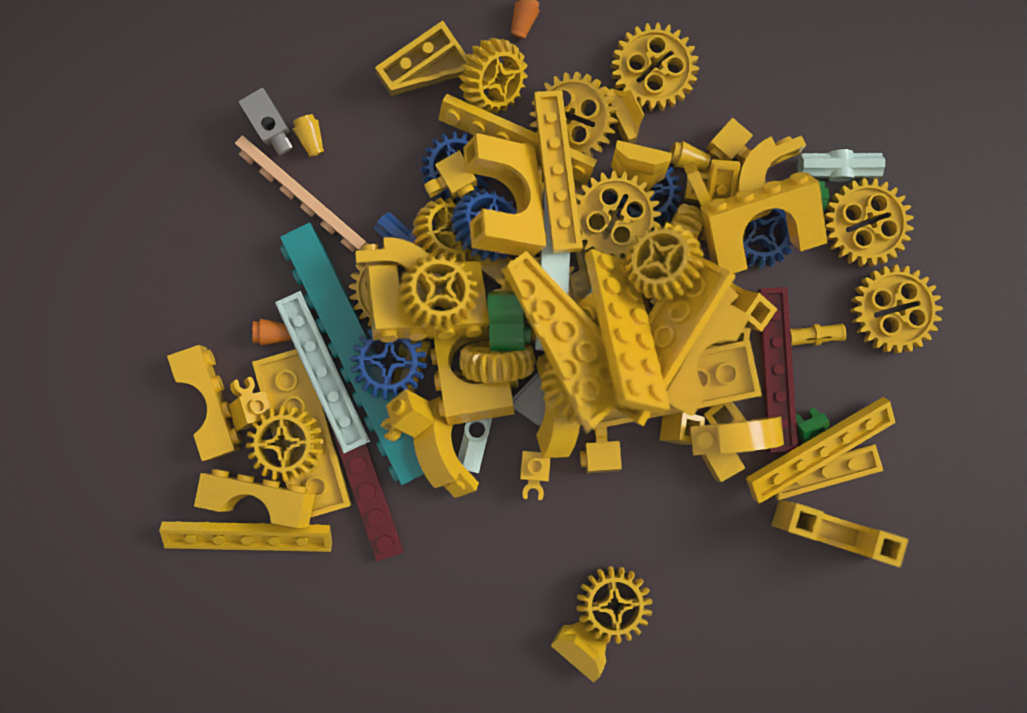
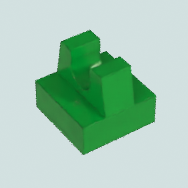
[796,407,829,444]

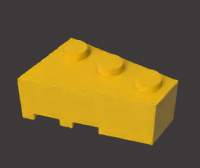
[375,20,468,96]

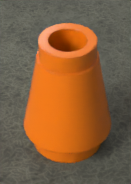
[510,0,540,39]
[253,318,292,346]

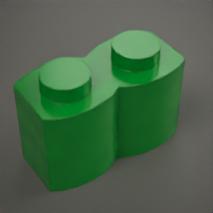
[488,291,532,351]

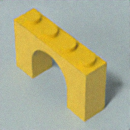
[463,133,547,257]
[700,172,827,274]
[366,261,489,342]
[429,303,514,425]
[771,500,908,567]

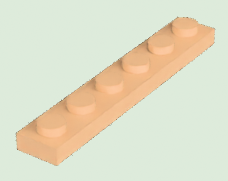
[235,135,368,253]

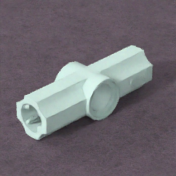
[797,149,885,182]
[458,418,492,473]

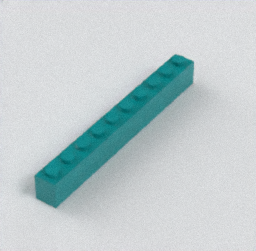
[280,222,424,485]

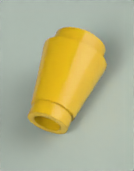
[293,114,324,157]
[670,141,711,170]

